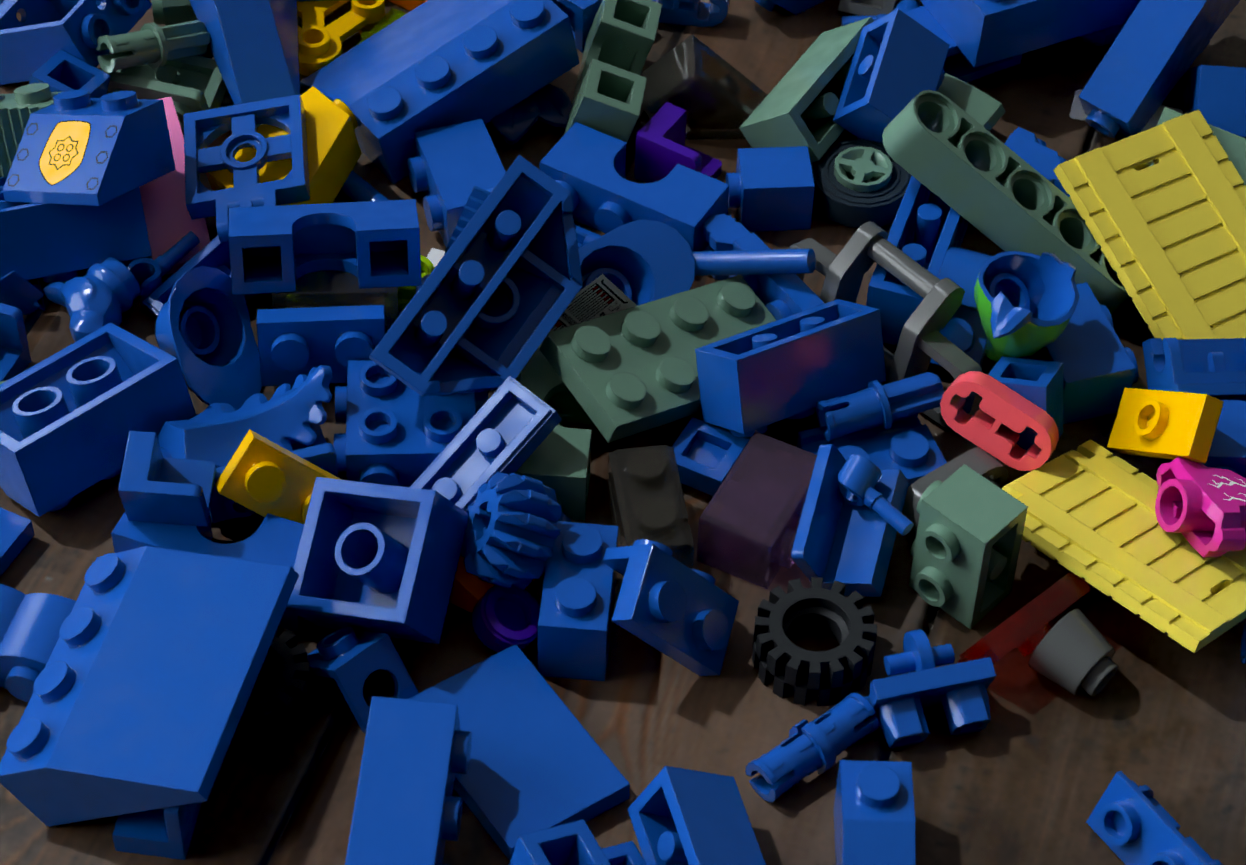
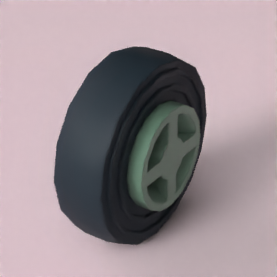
[811,138,912,228]

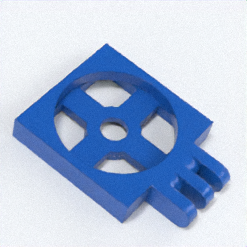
[184,94,310,243]

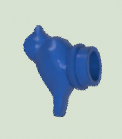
[43,257,141,342]

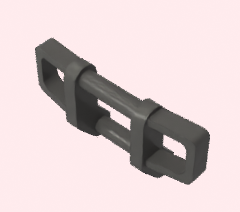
[789,221,982,428]

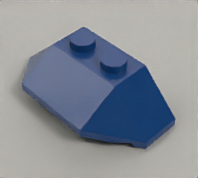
[369,155,583,396]

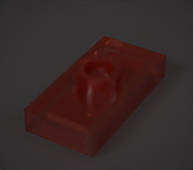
[958,571,1092,664]

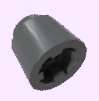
[1028,609,1119,697]

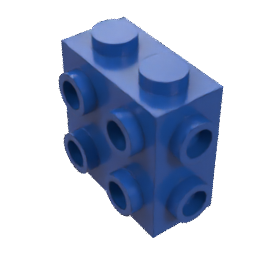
[334,360,488,487]

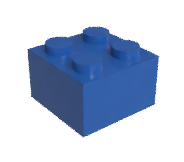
[286,477,469,644]

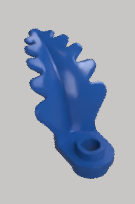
[157,365,333,468]

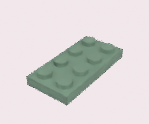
[539,275,776,443]

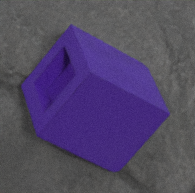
[635,102,722,183]

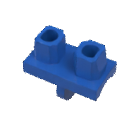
[864,629,996,749]

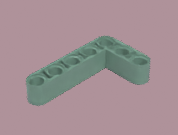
[882,90,1132,315]

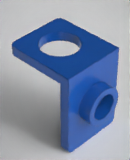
[307,627,419,734]

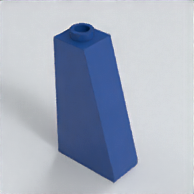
[1079,0,1240,138]

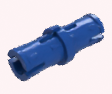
[745,693,879,802]

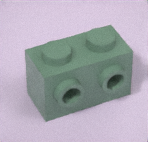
[909,464,1028,629]

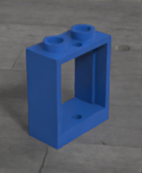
[0,0,152,85]

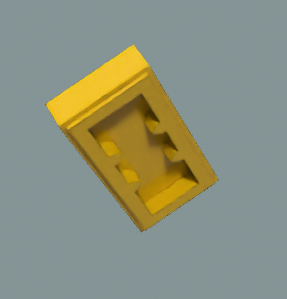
[1107,387,1224,463]

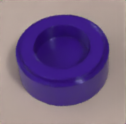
[472,585,540,653]

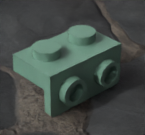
[98,55,227,129]

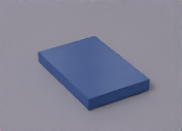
[409,645,630,861]

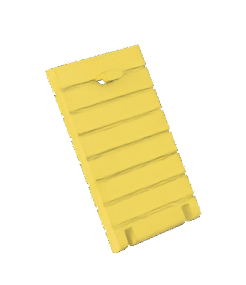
[1053,109,1246,340]
[1002,439,1246,653]

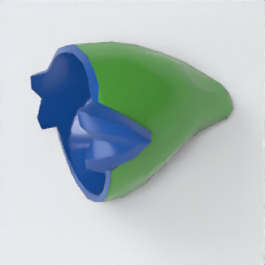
[974,251,1080,362]

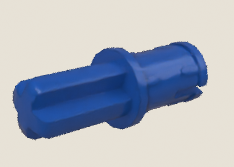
[816,372,944,441]

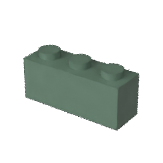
[739,17,874,162]

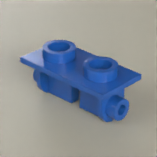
[1086,771,1223,865]

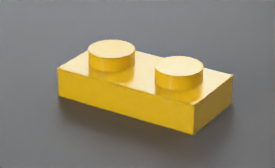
[215,429,342,524]

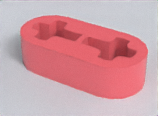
[940,371,1059,471]

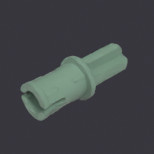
[96,20,211,73]

